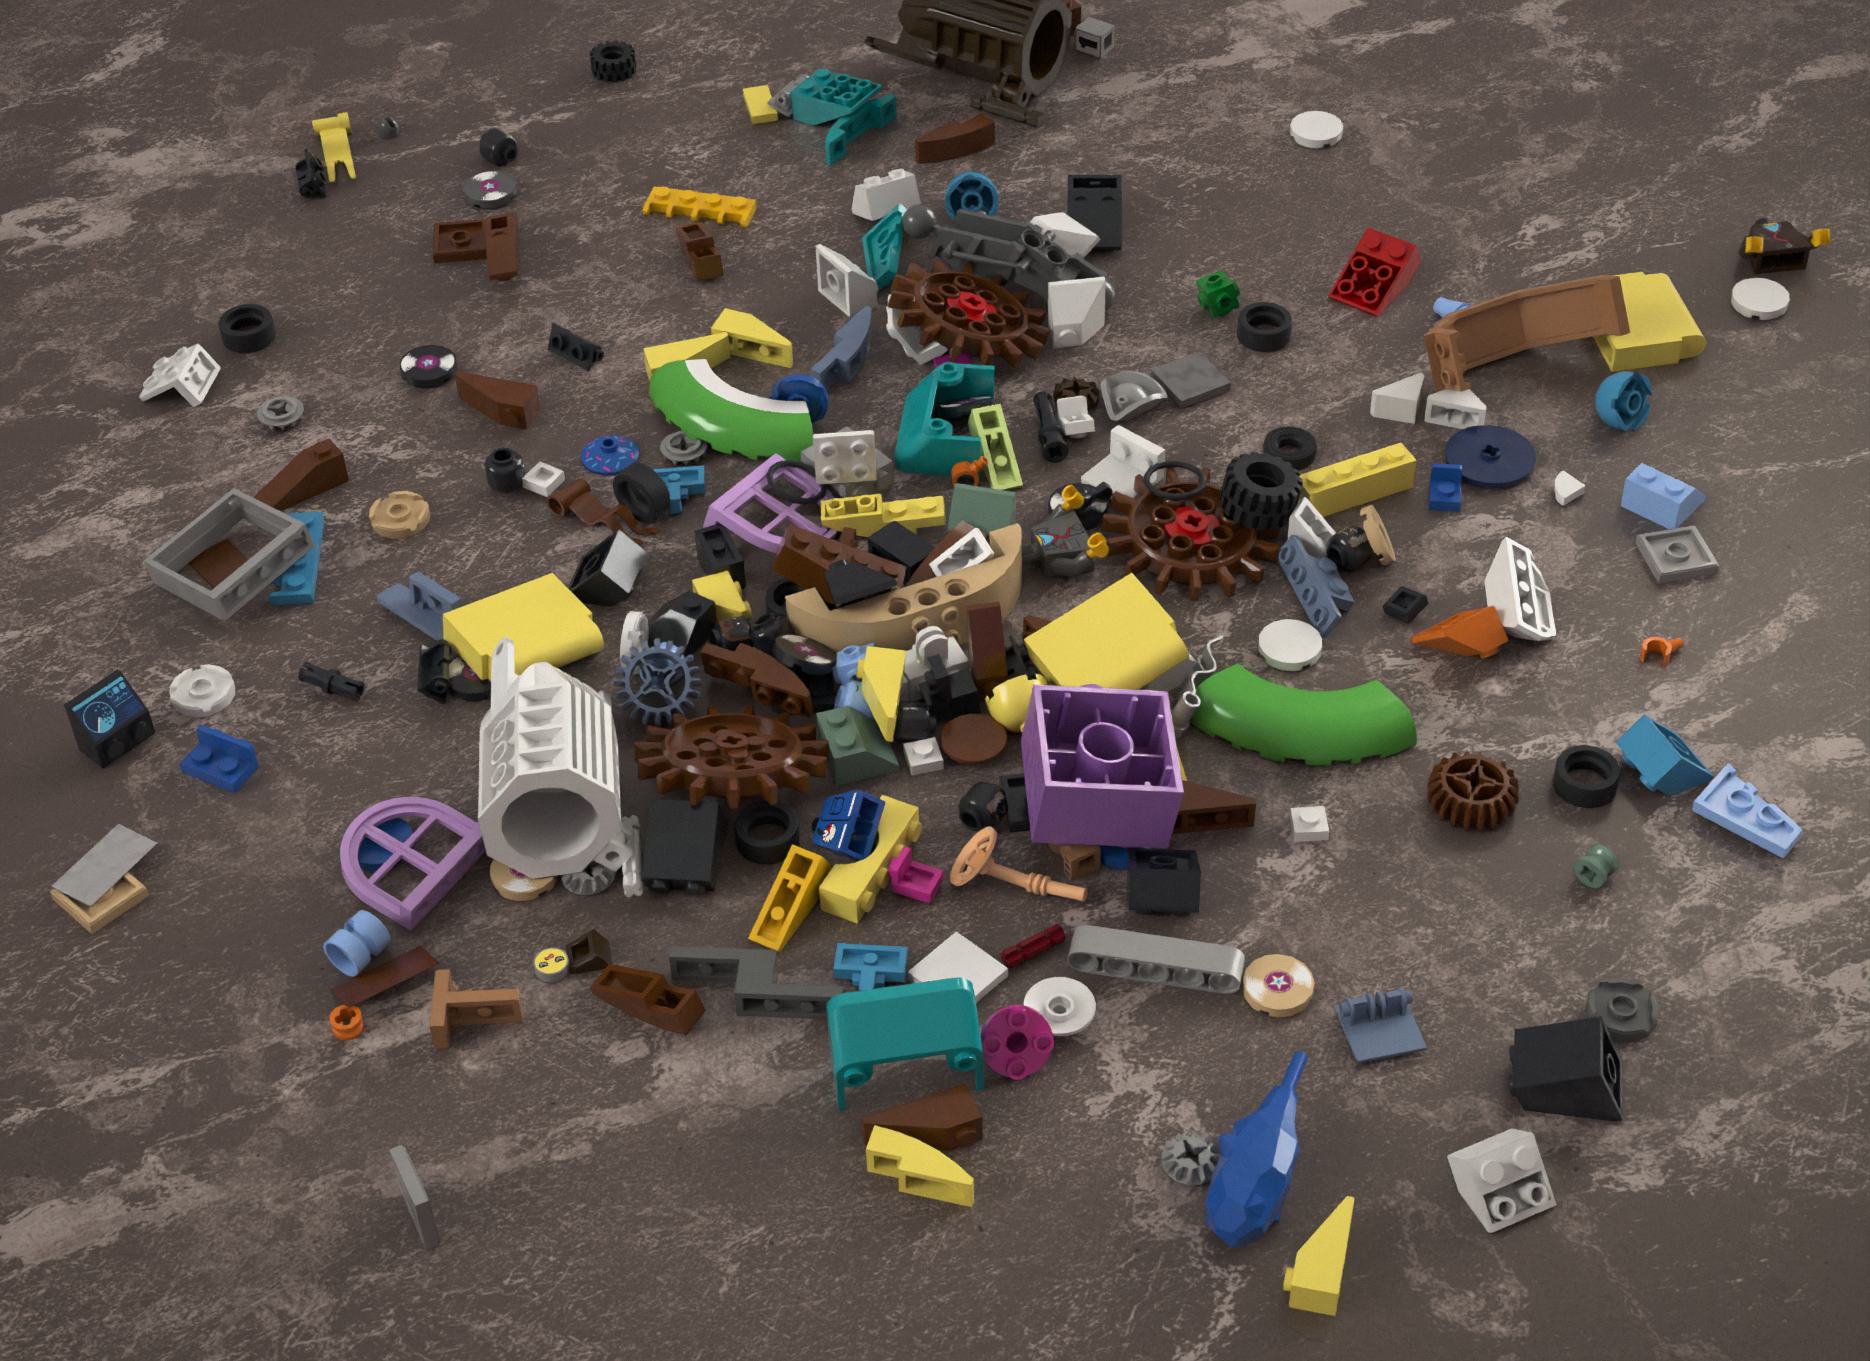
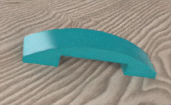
[825,94,897,165]

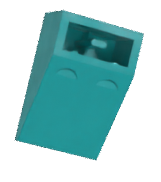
[790,69,883,125]

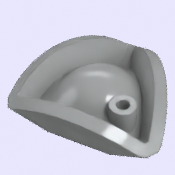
[1101,371,1167,421]

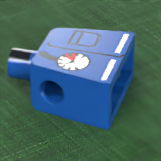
[812,790,886,861]

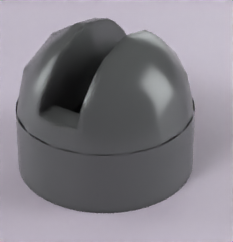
[378,116,400,139]

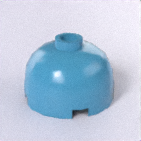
[945,171,999,220]
[1595,371,1652,431]

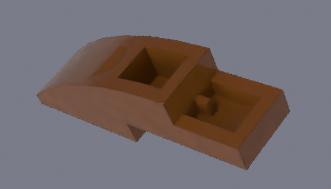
[485,212,519,281]
[700,643,814,718]

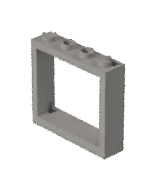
[143,488,315,621]

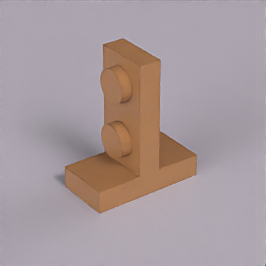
[429,969,524,1049]

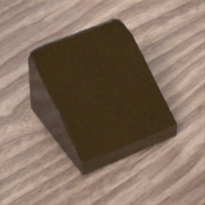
[566,929,612,974]

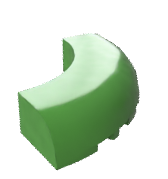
[1189,663,1417,765]

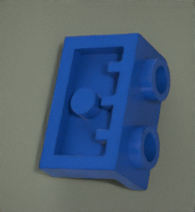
[179,725,259,793]

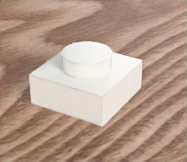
[522,462,565,497]
[903,737,944,776]
[1290,806,1329,842]

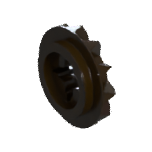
[1053,376,1099,409]

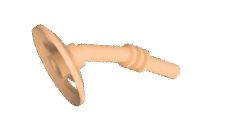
[950,827,1088,902]

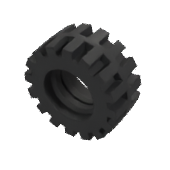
[590,40,636,82]

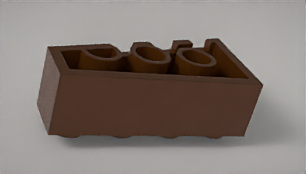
[772,524,906,605]

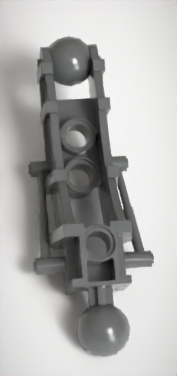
[902,204,1116,311]

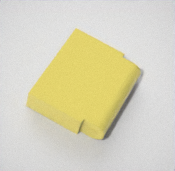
[1593,272,1706,372]
[443,573,604,681]
[1024,573,1190,690]

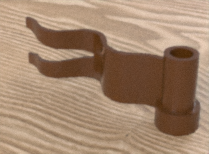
[546,478,660,546]

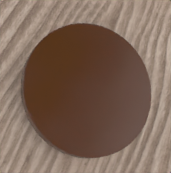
[941,714,1007,765]

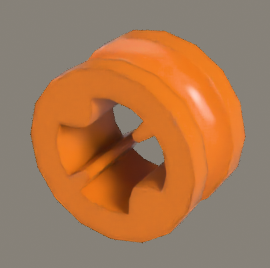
[329,1005,364,1041]

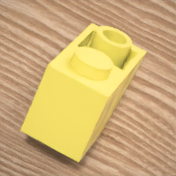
[692,570,752,621]

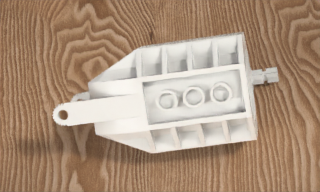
[478,637,643,897]

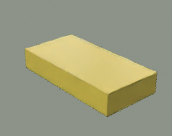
[743,85,778,124]

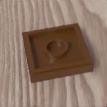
[433,219,487,263]

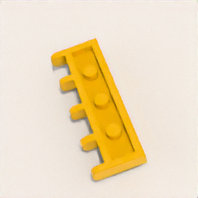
[643,186,757,228]

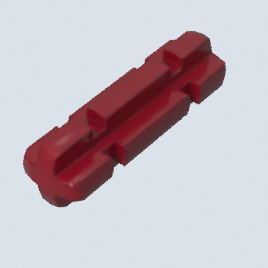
[1000,924,1066,968]

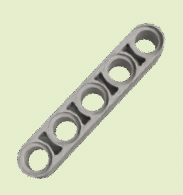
[1067,925,1245,994]

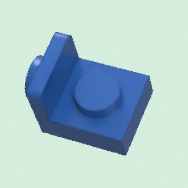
[1429,463,1462,512]

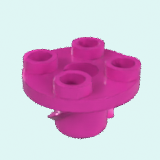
[980,1005,1055,1080]

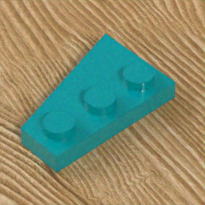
[862,203,907,292]

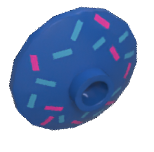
[581,435,639,475]

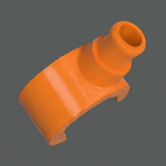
[951,456,988,486]
[1640,637,1684,667]

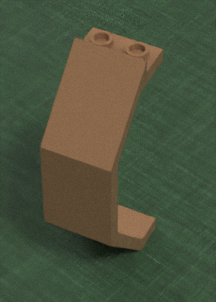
[1424,275,1630,392]

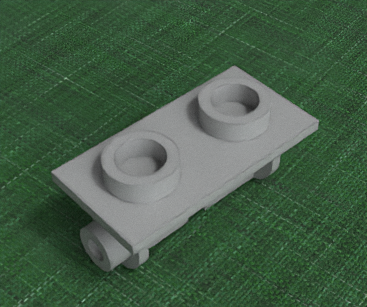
[767,74,809,117]

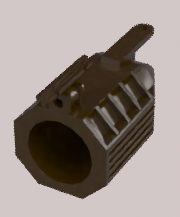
[864,0,1072,128]

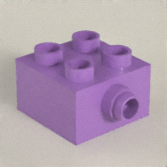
[1021,684,1184,849]

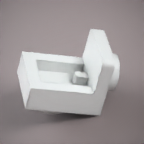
[1057,396,1095,438]

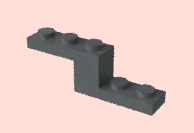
[669,946,844,1019]

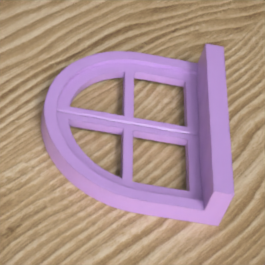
[702,453,837,553]
[340,797,486,931]

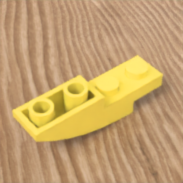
[821,494,946,537]

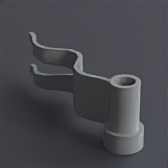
[1171,634,1223,738]

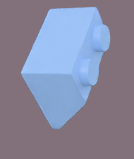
[1620,463,1706,530]

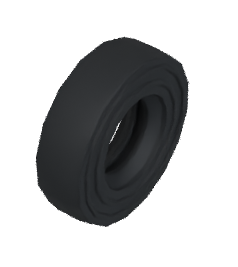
[1263,426,1317,471]

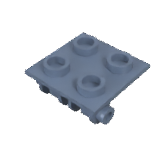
[1334,987,1427,1063]

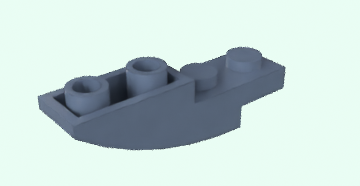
[810,305,873,391]

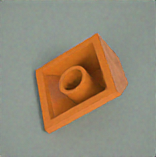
[1410,605,1509,658]

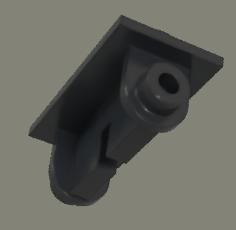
[295,149,327,198]
[548,323,604,371]
[1005,635,1038,680]
[417,639,452,705]

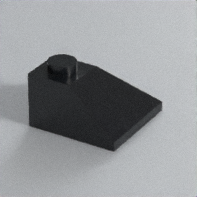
[824,559,898,609]
[648,591,717,658]

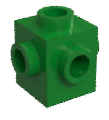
[1196,270,1240,318]

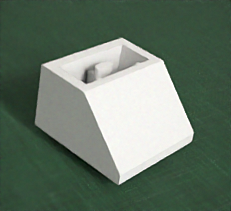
[1447,1129,1557,1233]

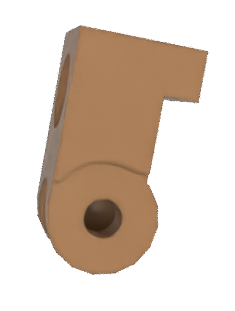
[1049,843,1101,882]

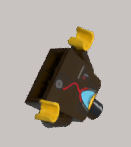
[1739,218,1831,275]

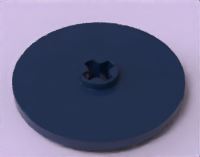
[1445,425,1536,488]

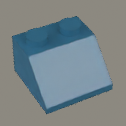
[1616,714,1714,796]

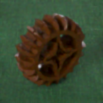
[1427,750,1520,833]

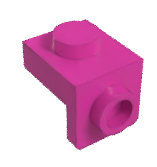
[888,846,944,904]

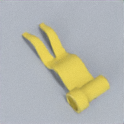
[312,112,356,183]

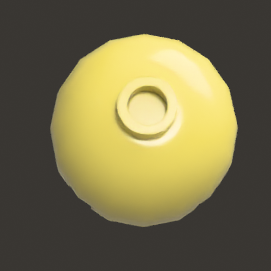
[985,674,1048,733]

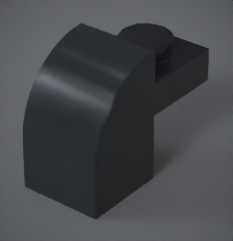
[918,654,981,720]

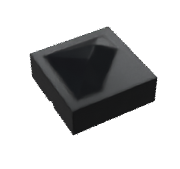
[1383,586,1429,624]

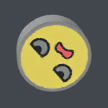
[533,947,569,982]

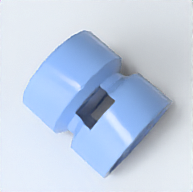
[323,910,391,977]

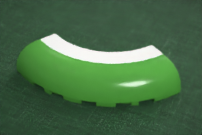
[649,359,813,462]

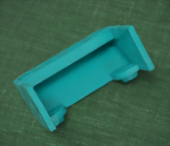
[894,362,995,478]
[826,977,984,1111]

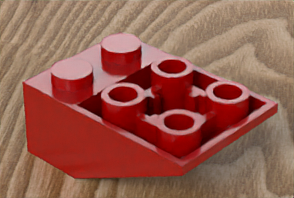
[1328,227,1422,317]

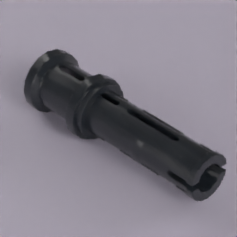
[1033,391,1069,463]

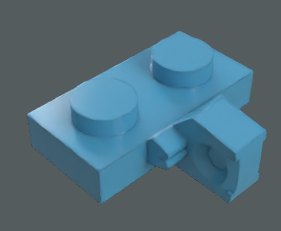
[653,466,705,514]
[833,943,908,991]

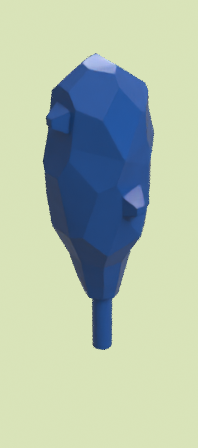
[1205,1051,1308,1248]

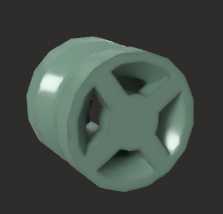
[1574,844,1619,888]

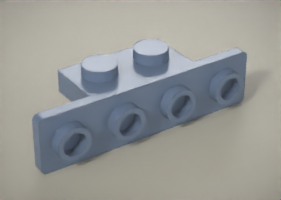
[1277,535,1355,638]
[377,571,462,654]

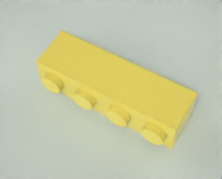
[1297,443,1416,517]

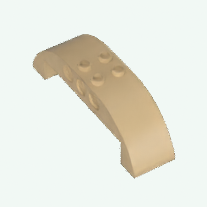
[785,523,1022,665]

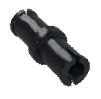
[298,662,365,701]

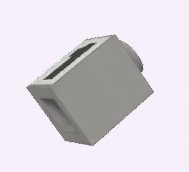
[1074,17,1115,59]

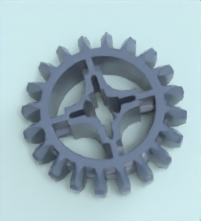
[613,638,702,727]

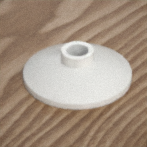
[1024,977,1096,1036]

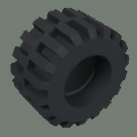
[1219,452,1303,530]

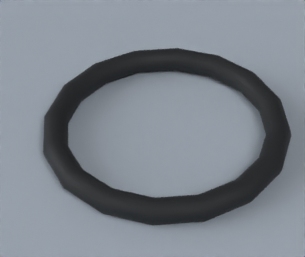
[766,460,827,505]
[1144,461,1206,500]

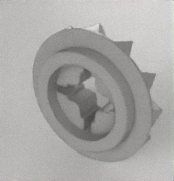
[257,396,305,431]
[660,431,708,466]
[561,860,616,895]
[1161,1130,1221,1185]

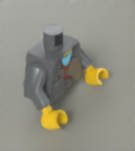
[1022,485,1109,577]

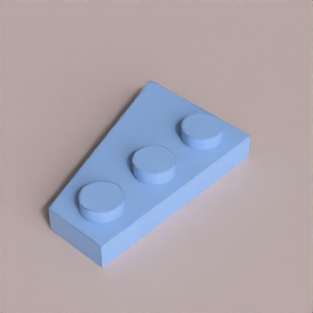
[1692,763,1803,859]

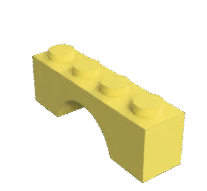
[819,795,922,924]

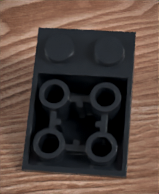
[1067,175,1122,251]

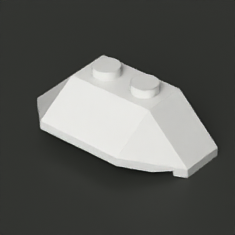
[1484,537,1556,641]

